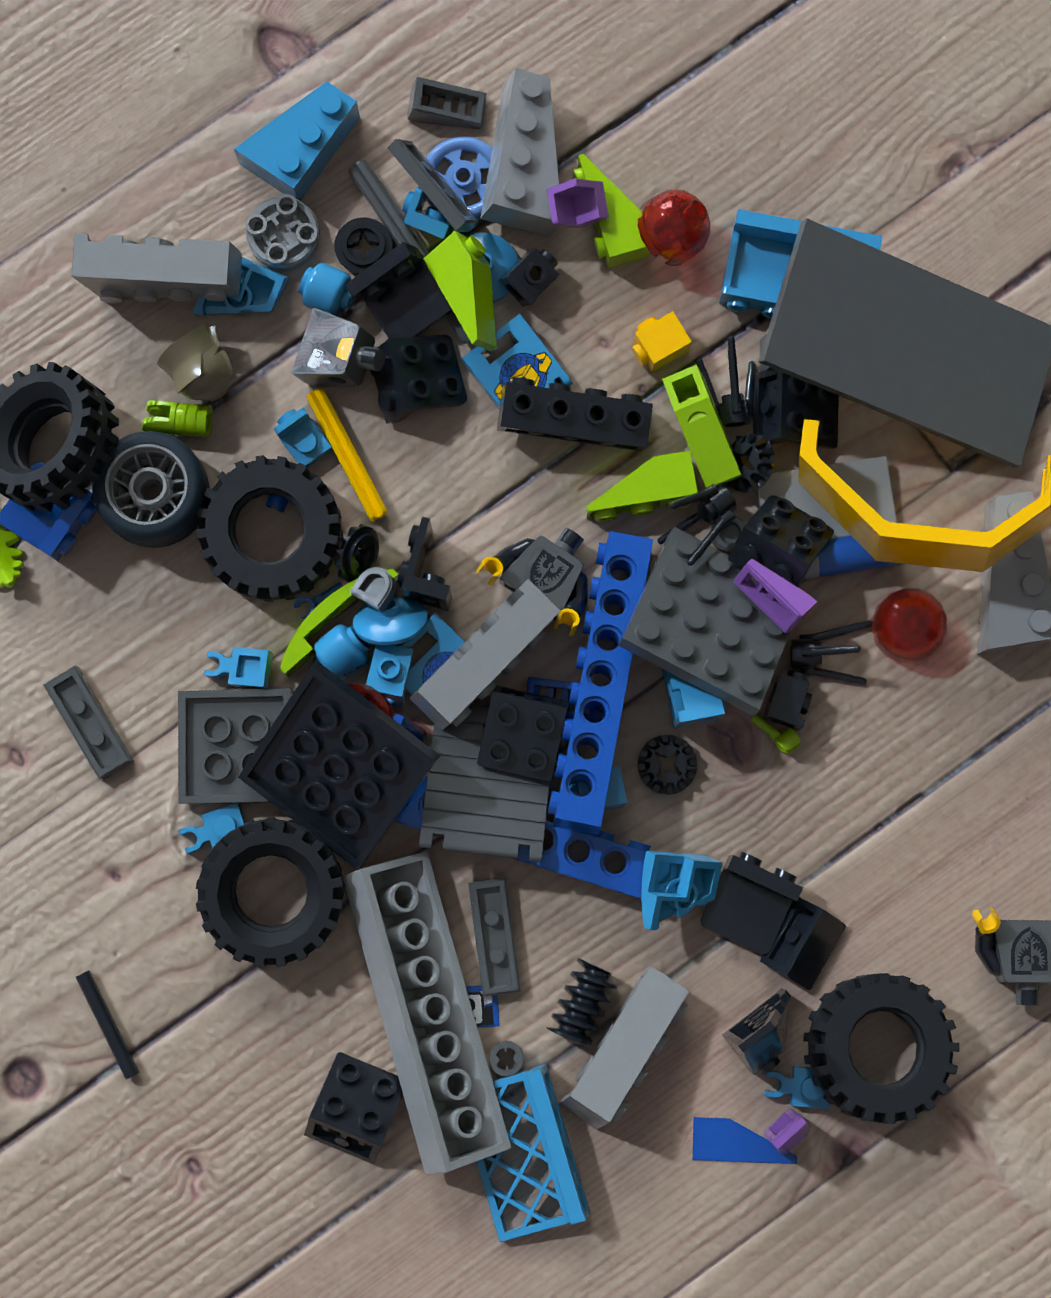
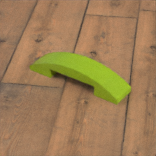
[280,569,398,677]

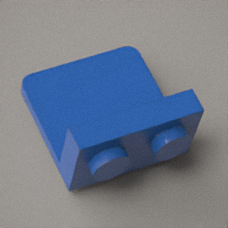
[0,462,97,561]

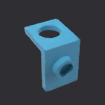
[365,645,413,709]

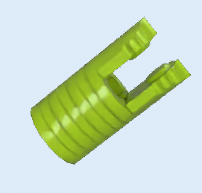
[141,400,213,438]

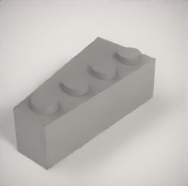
[480,68,559,237]
[409,579,560,730]
[559,966,689,1130]

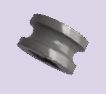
[489,1040,524,1077]

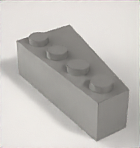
[71,233,242,303]
[977,491,1051,655]

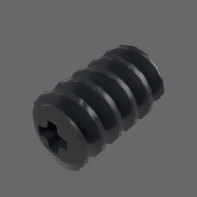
[546,958,618,1045]

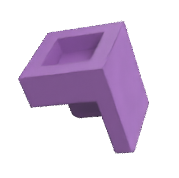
[547,179,609,228]

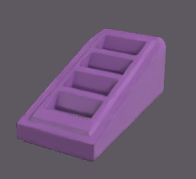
[733,559,817,634]
[763,1109,810,1155]

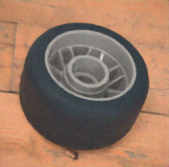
[92,431,210,548]

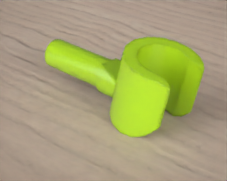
[750,714,801,754]

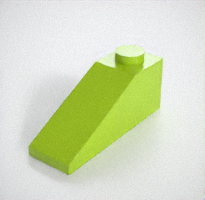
[423,231,497,352]

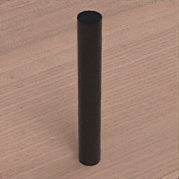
[75,970,140,1080]

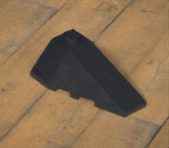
[722,988,791,1075]

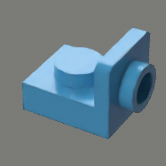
[402,187,454,239]
[274,407,333,468]

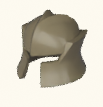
[157,323,233,401]

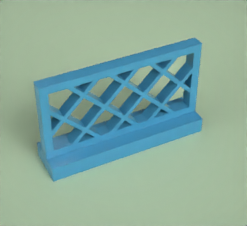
[476,1064,591,1242]

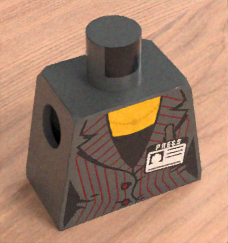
[291,308,385,387]

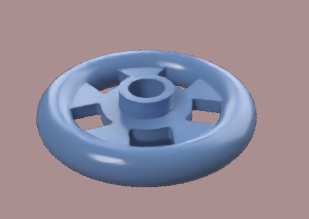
[426,137,492,219]

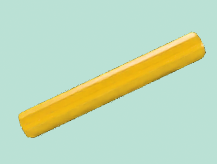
[307,388,387,522]

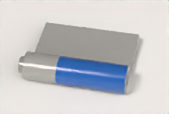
[757,456,904,580]

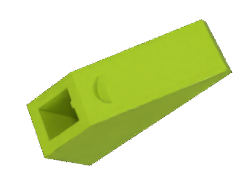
[573,154,652,268]
[662,364,742,488]
[586,451,698,522]

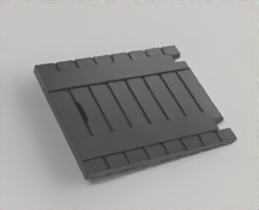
[419,705,550,862]

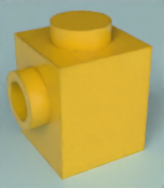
[631,311,692,373]

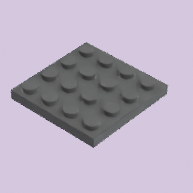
[618,527,790,716]

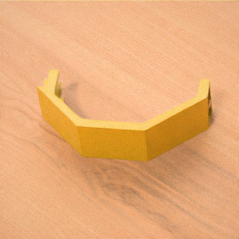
[798,419,1051,572]

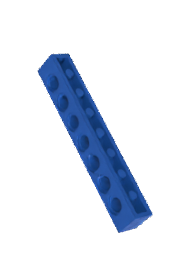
[548,531,653,835]
[394,776,651,899]

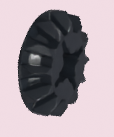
[334,217,393,274]
[728,433,775,492]
[335,524,379,583]
[638,735,698,795]

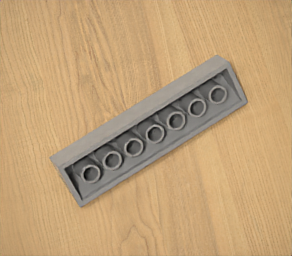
[342,851,511,1174]

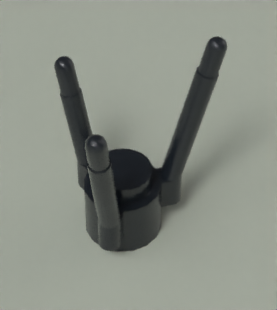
[695,336,756,427]
[657,484,737,566]
[790,620,873,685]

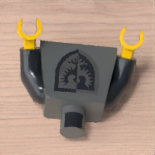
[476,528,588,636]
[972,907,1051,1005]

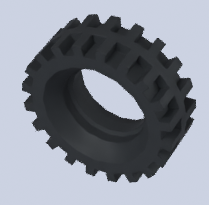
[0,362,119,513]
[196,455,343,602]
[196,817,344,968]
[803,973,960,1124]

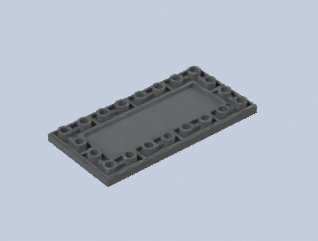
[758,218,1051,468]

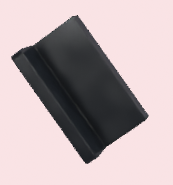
[760,897,846,990]

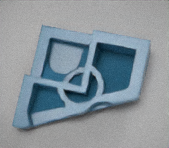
[192,256,290,315]
[641,851,723,930]

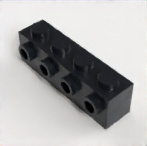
[497,377,653,452]

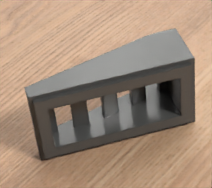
[407,77,487,129]

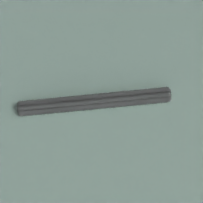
[349,160,471,344]

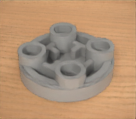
[246,194,320,270]

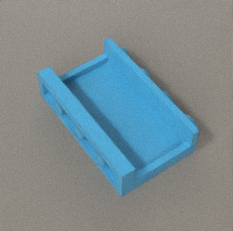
[719,209,883,319]

